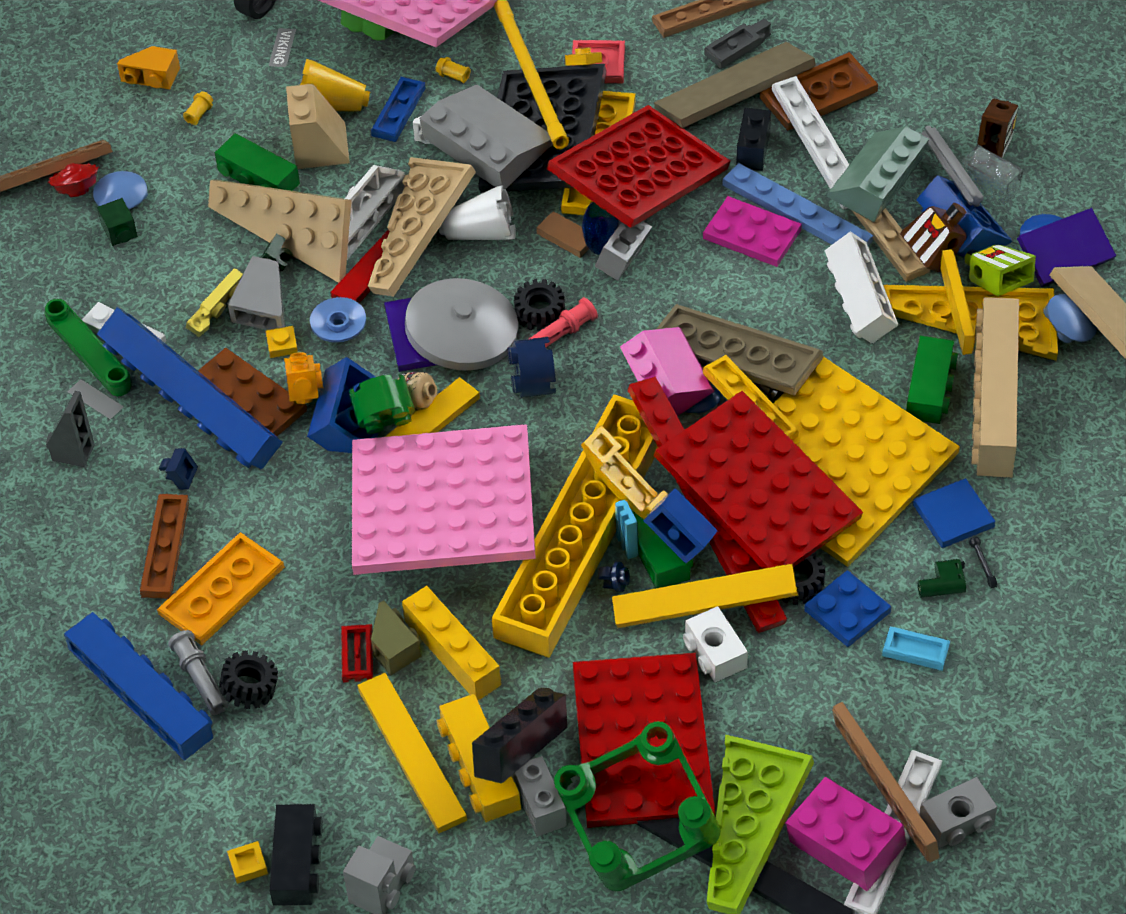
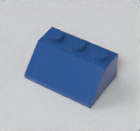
[916,175,1012,257]
[307,357,378,453]

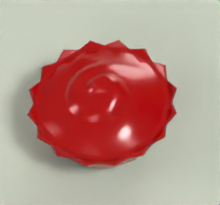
[47,163,99,197]

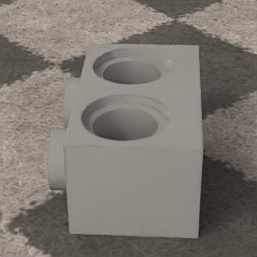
[595,221,652,281]
[513,756,567,837]

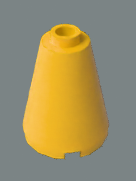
[300,59,370,111]

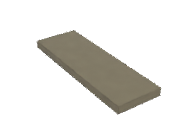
[654,42,816,128]
[656,304,823,396]

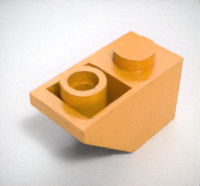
[117,46,180,90]

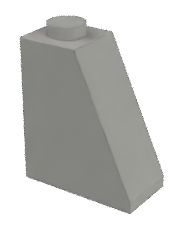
[228,256,285,330]

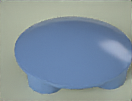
[93,171,148,210]
[1043,294,1097,343]

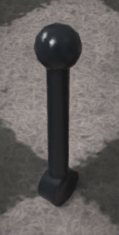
[969,537,997,589]

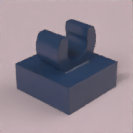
[159,448,198,490]

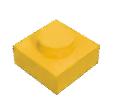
[565,47,602,66]
[265,326,298,358]
[227,841,268,884]

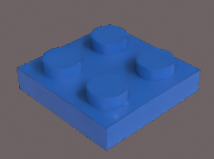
[804,570,891,647]

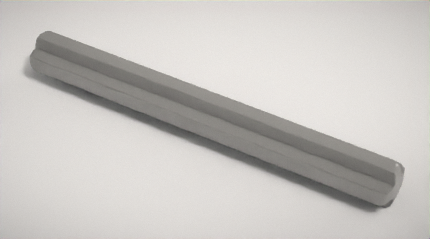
[921,126,984,207]

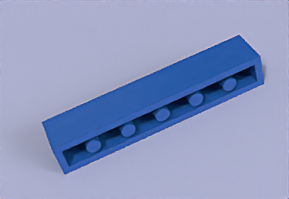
[64,612,214,761]

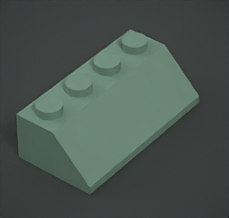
[826,126,929,222]

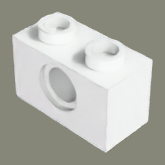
[683,606,748,682]

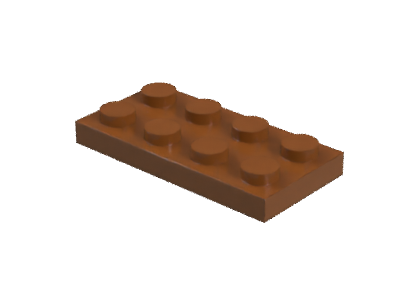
[760,52,878,131]
[198,348,307,436]

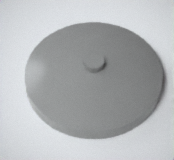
[405,278,518,370]

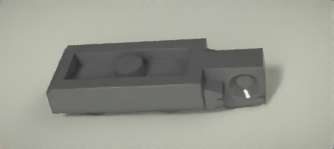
[704,18,771,69]

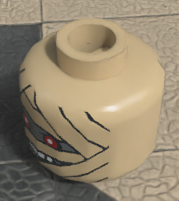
[398,372,437,409]

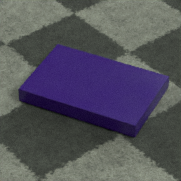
[1017,208,1116,287]
[384,298,437,372]

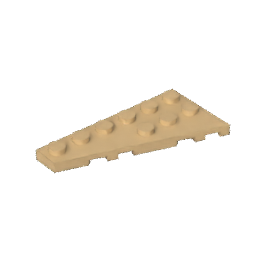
[368,157,476,297]
[208,180,351,283]

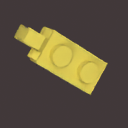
[186,269,243,337]

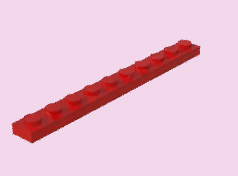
[628,376,787,633]

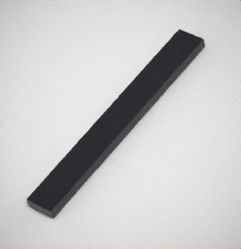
[636,817,853,914]

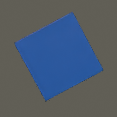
[913,478,995,548]

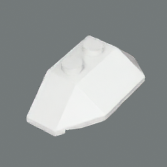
[345,165,405,260]

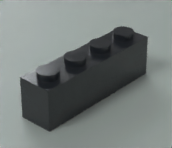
[472,688,568,784]

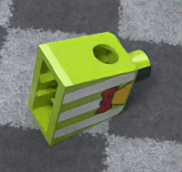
[965,245,1036,296]

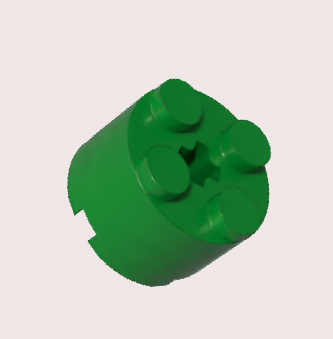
[349,374,415,434]

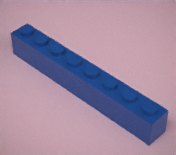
[97,307,283,469]

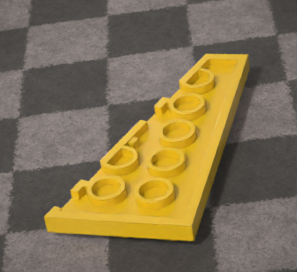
[884,285,1058,361]

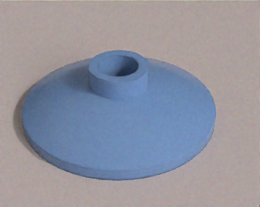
[310,297,366,342]

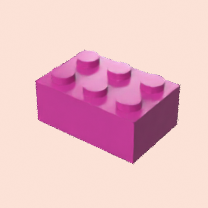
[785,777,907,891]

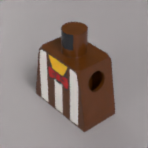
[975,99,1018,164]
[900,203,966,272]

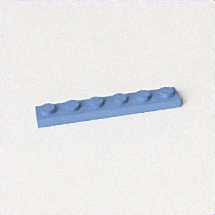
[723,163,873,246]

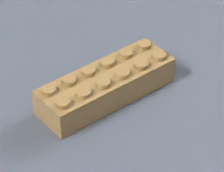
[971,297,1019,478]

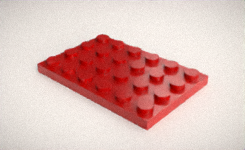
[547,105,731,228]
[654,391,863,569]
[573,653,715,828]

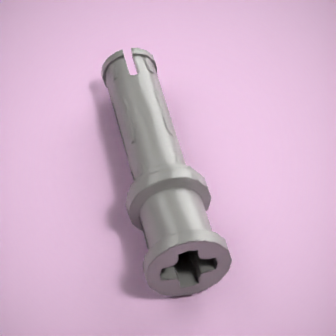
[168,630,229,715]

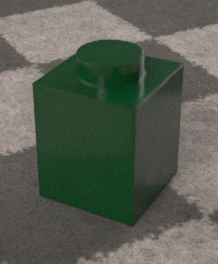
[97,198,138,246]

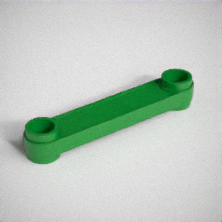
[44,299,132,396]

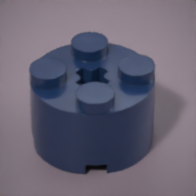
[507,337,556,398]

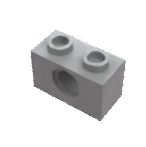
[920,777,997,848]

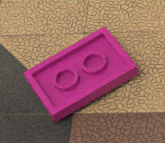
[703,196,802,267]

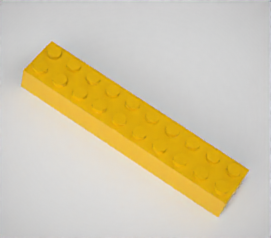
[492,394,658,658]

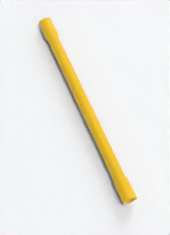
[494,0,569,149]

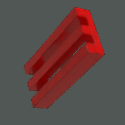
[341,624,374,683]

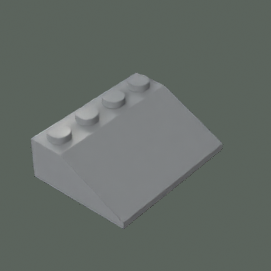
[419,85,553,189]

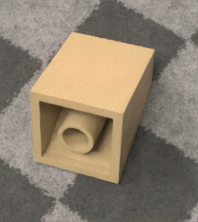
[286,84,350,169]

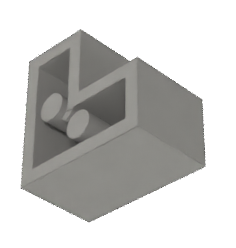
[343,836,416,914]

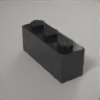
[269,804,323,906]

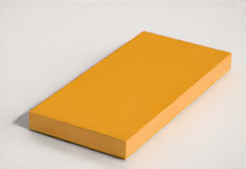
[157,532,285,646]

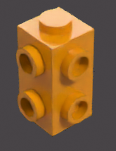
[284,352,323,404]

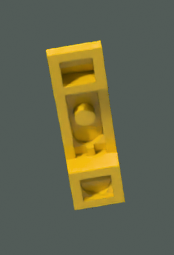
[581,425,668,519]

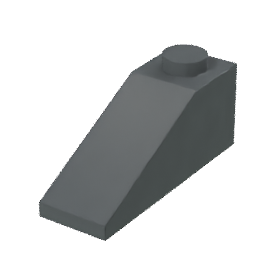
[46,391,95,467]

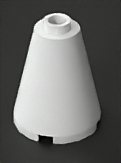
[439,185,516,240]

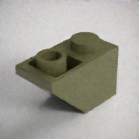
[371,600,422,675]

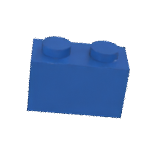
[643,488,718,563]

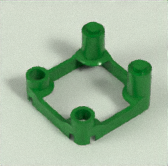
[554,721,721,891]

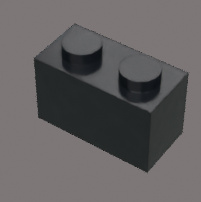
[736,108,771,171]

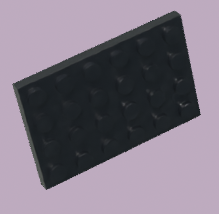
[478,64,607,193]

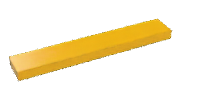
[612,564,798,628]
[357,673,467,834]

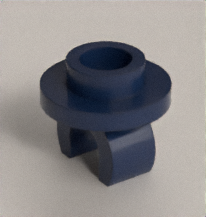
[597,562,630,592]

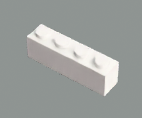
[825,231,898,343]

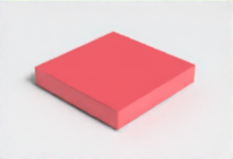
[572,40,625,83]

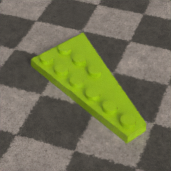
[706,735,814,914]

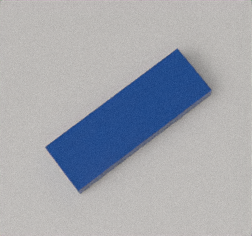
[371,77,426,142]

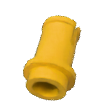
[435,57,471,83]
[183,91,213,125]

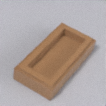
[536,211,597,258]

